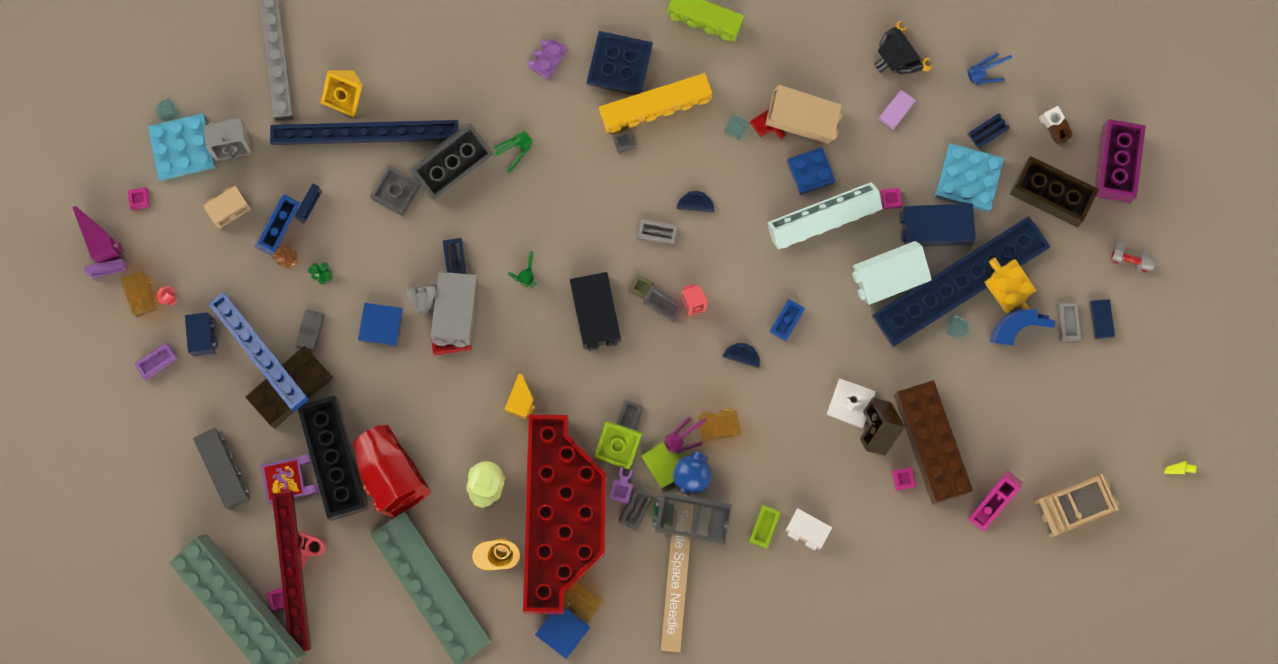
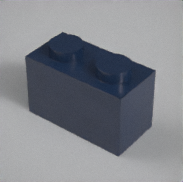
[185,312,218,356]

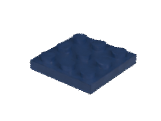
[586,31,653,95]

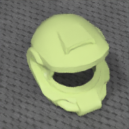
[466,461,506,508]

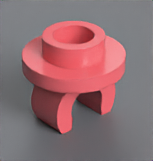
[156,286,177,307]

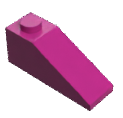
[968,470,1023,531]

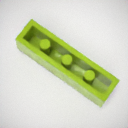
[667,0,744,42]

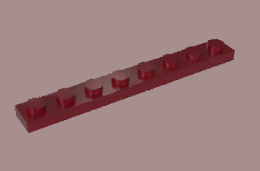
[272,491,311,651]

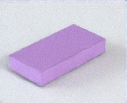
[878,90,916,130]

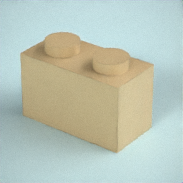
[203,186,251,229]

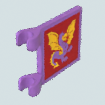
[261,454,320,504]

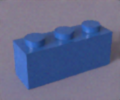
[254,194,300,255]

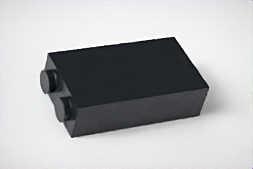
[570,272,621,351]

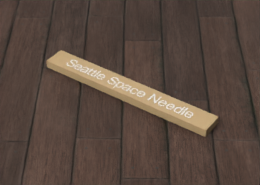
[660,493,695,653]

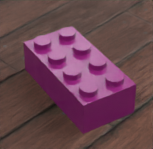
[1095,119,1146,203]

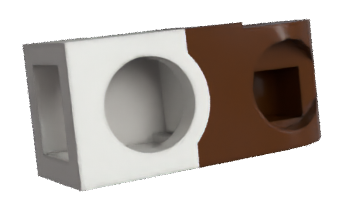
[1038,106,1072,144]

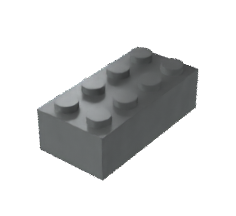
[408,123,493,200]

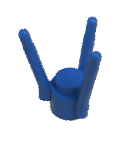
[967,53,1012,85]

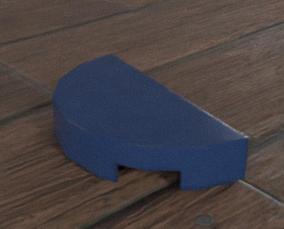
[677,191,714,212]
[722,343,760,368]

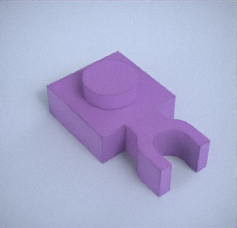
[609,467,633,504]

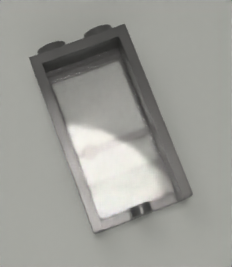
[652,491,732,545]

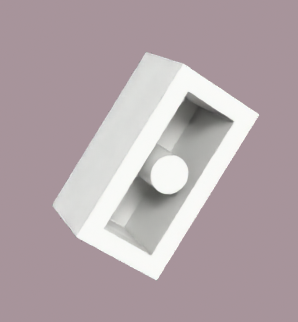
[785,508,832,551]

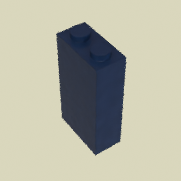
[899,203,976,247]

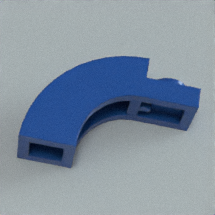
[990,309,1055,346]

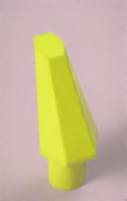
[1164,461,1197,475]

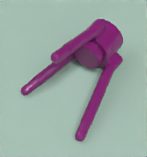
[664,417,707,455]

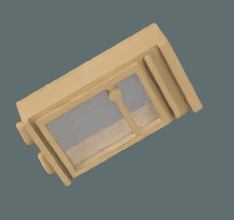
[1034,474,1119,538]

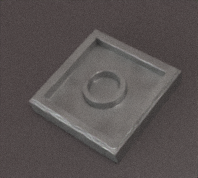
[370,165,421,216]

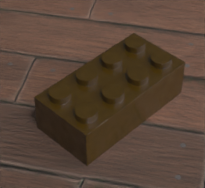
[1010,156,1099,228]
[245,345,333,429]

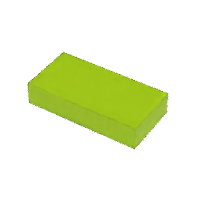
[749,505,781,549]

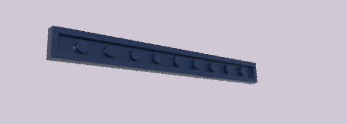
[270,120,459,145]

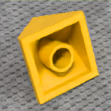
[321,70,363,118]

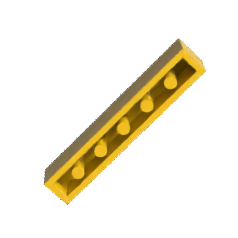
[599,73,712,133]

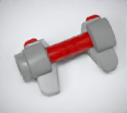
[1111,242,1156,272]

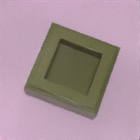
[628,274,654,300]

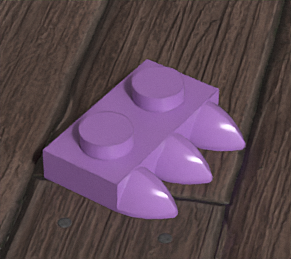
[527,38,568,80]

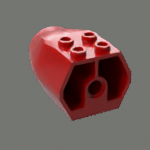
[353,424,431,518]

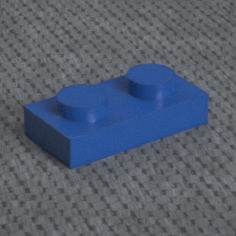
[769,299,805,342]

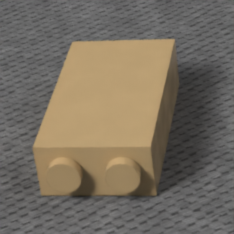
[765,85,842,144]

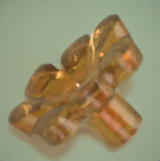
[272,246,297,268]

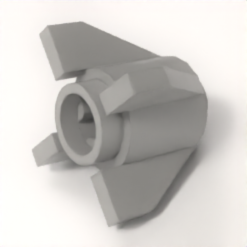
[405,284,437,314]

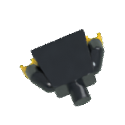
[874,21,933,74]

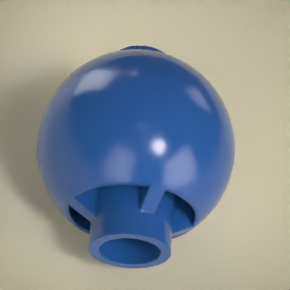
[673,451,712,496]

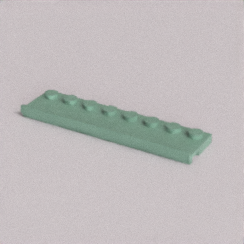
[370,511,491,664]

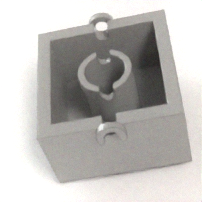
[203,118,252,161]

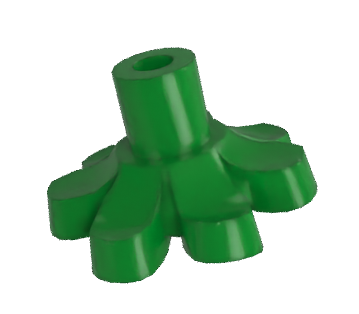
[307,262,332,284]

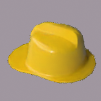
[472,538,520,570]

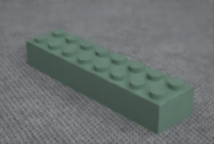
[169,534,307,664]

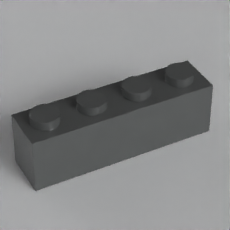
[193,428,251,510]

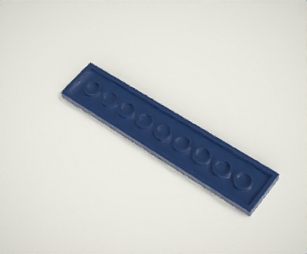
[872,216,1050,348]

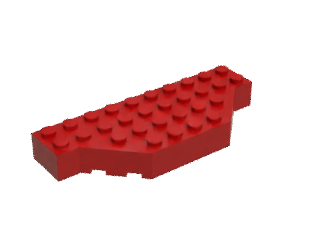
[523,414,606,615]

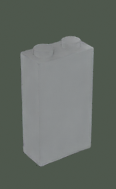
[431,272,478,347]

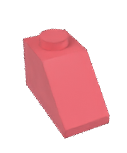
[681,284,708,316]

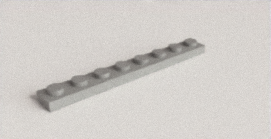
[260,0,293,120]

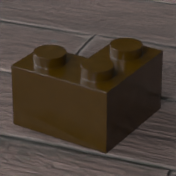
[860,397,905,456]

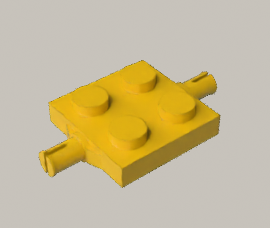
[984,258,1037,313]

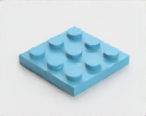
[148,113,216,181]
[935,143,1004,212]

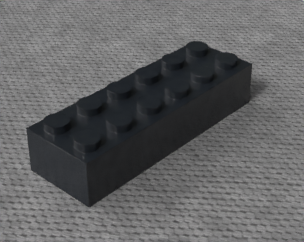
[298,395,369,521]

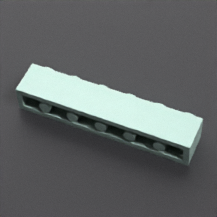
[767,182,883,250]

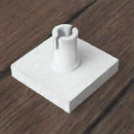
[826,378,876,428]

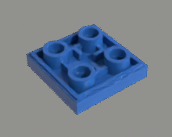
[358,303,403,346]
[535,607,590,659]

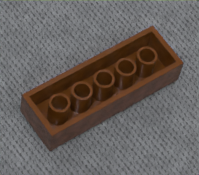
[894,380,973,505]

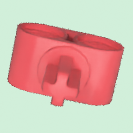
[298,531,327,571]

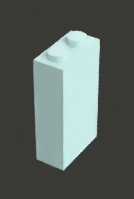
[852,241,932,305]

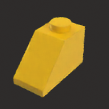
[504,374,536,420]

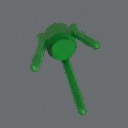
[494,131,533,173]
[508,251,537,288]

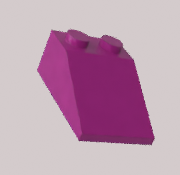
[72,206,124,264]

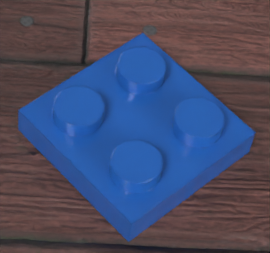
[787,147,836,195]

